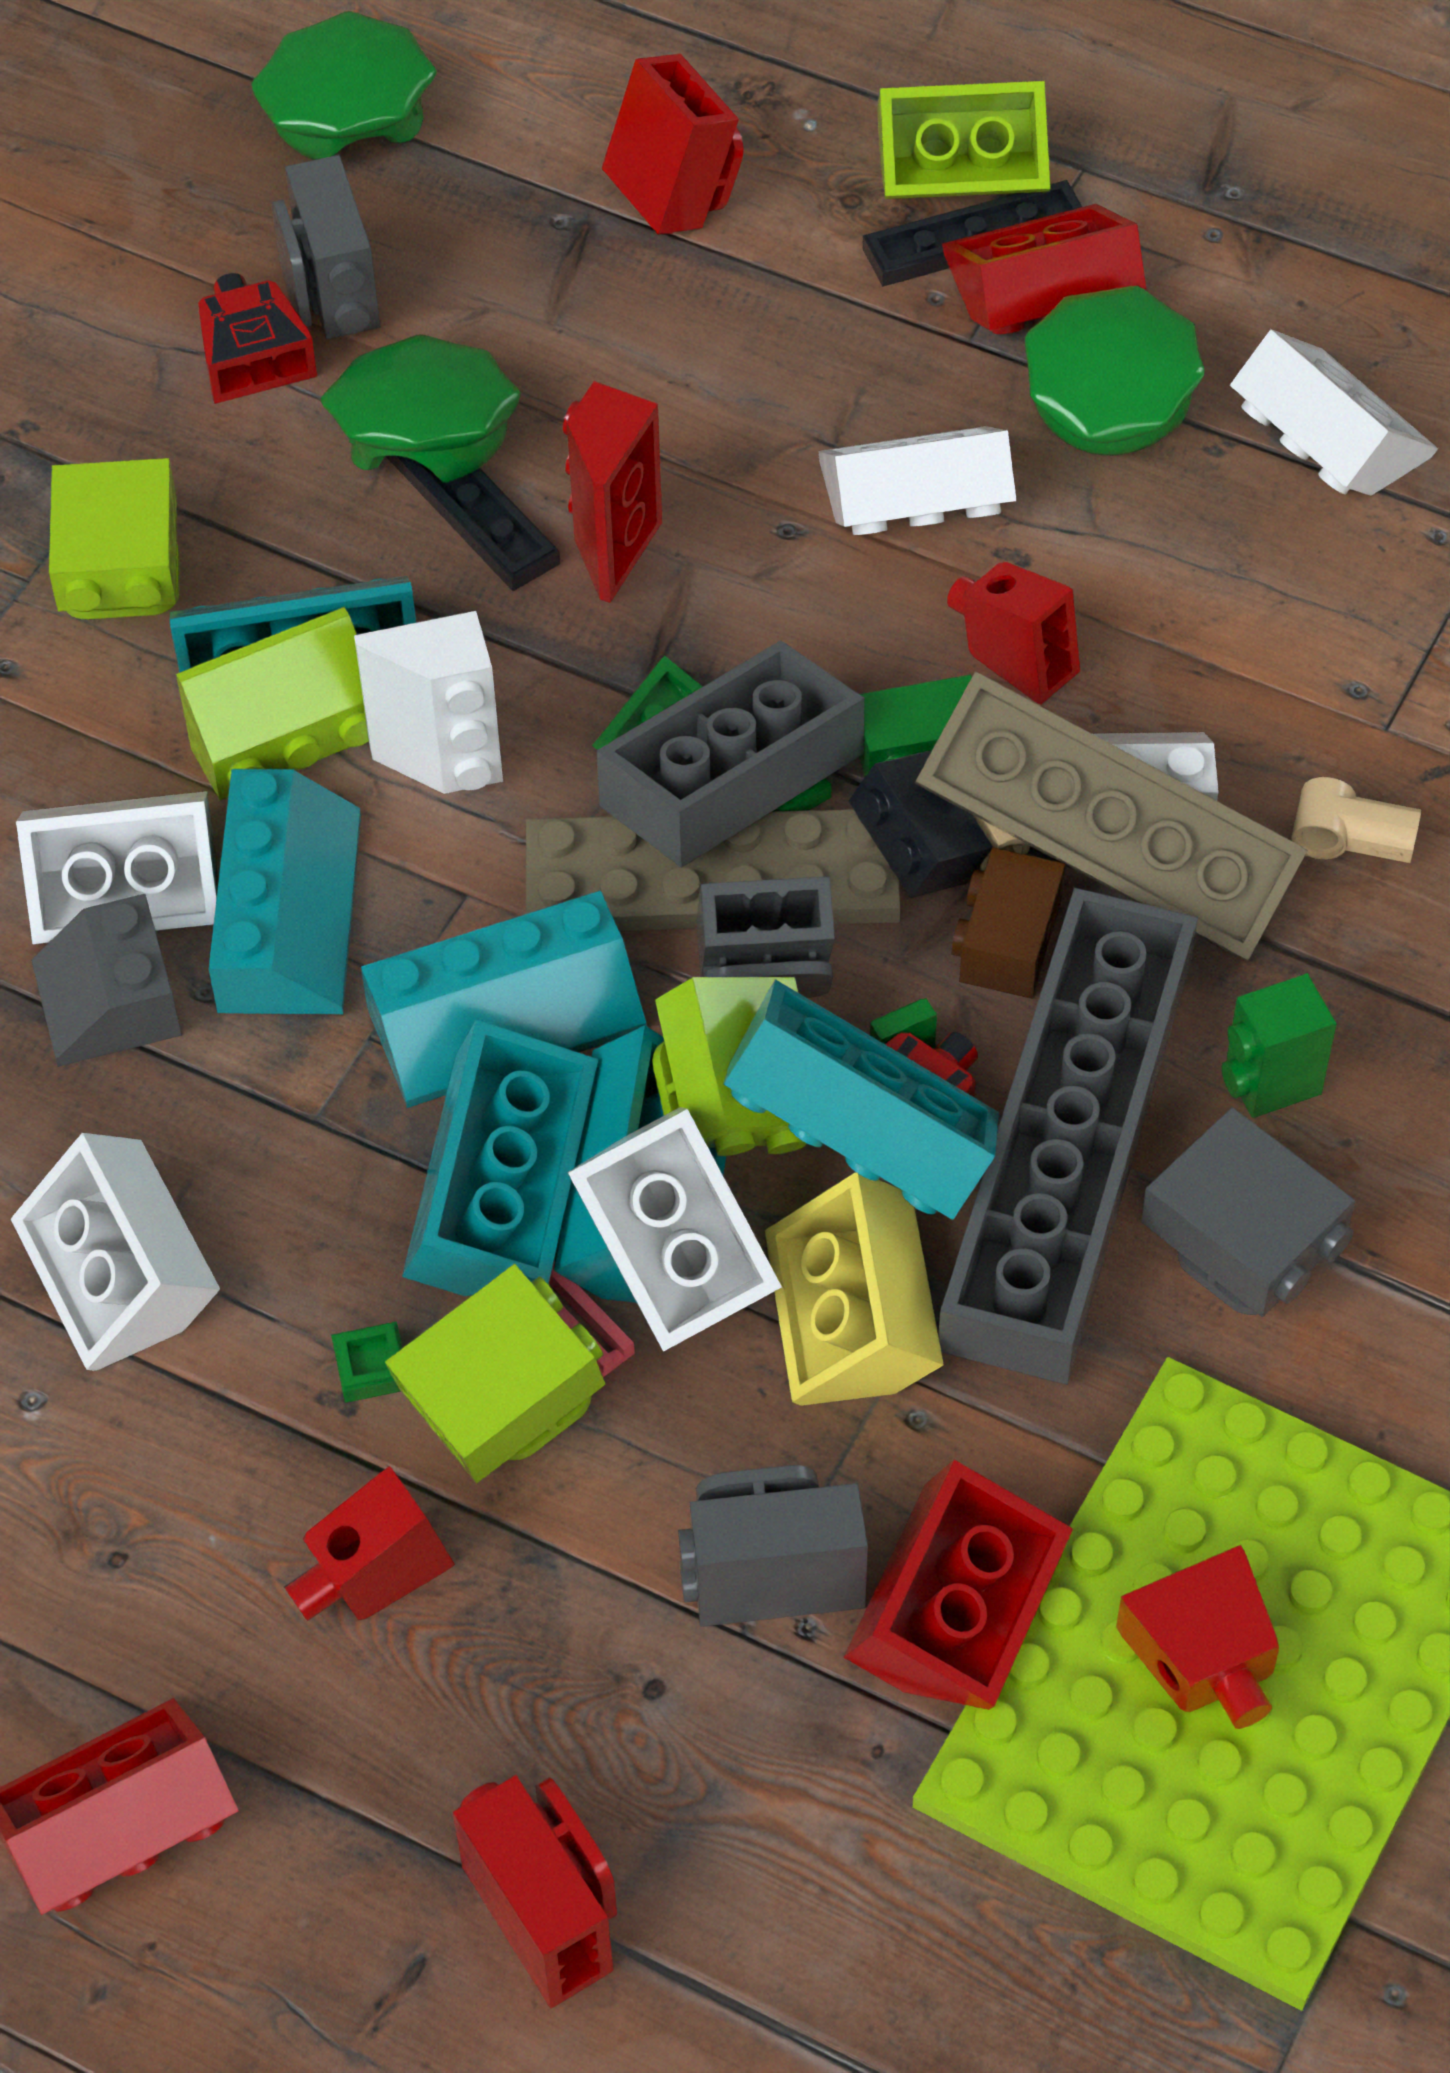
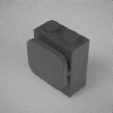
[271,155,380,340]
[696,876,835,998]
[1141,1107,1355,1317]
[678,1465,868,1627]

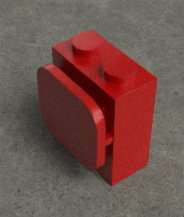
[601,53,744,235]
[452,1775,617,2009]

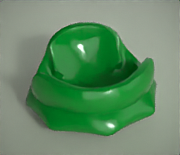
[251,11,437,160]
[1025,286,1205,456]
[320,334,521,483]

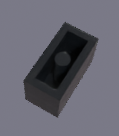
[849,751,994,898]

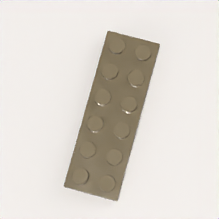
[915,671,1308,962]
[526,809,900,931]

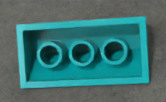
[169,576,416,672]
[209,769,361,1014]
[361,890,647,1108]
[723,979,999,1220]
[402,1020,598,1296]
[554,1025,726,1303]

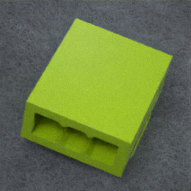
[49,458,179,619]
[653,977,806,1156]
[385,1264,606,1484]

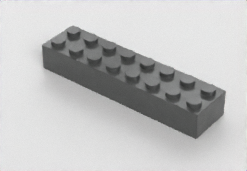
[939,888,1198,1385]

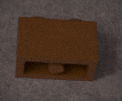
[951,847,1065,999]

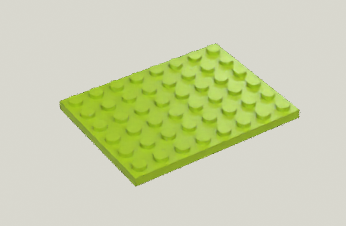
[913,1357,1450,2011]

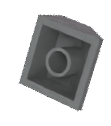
[31,894,182,1067]

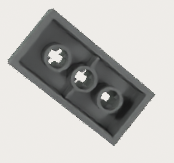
[597,640,864,868]

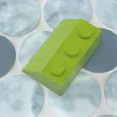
[877,81,1050,199]
[176,607,369,800]

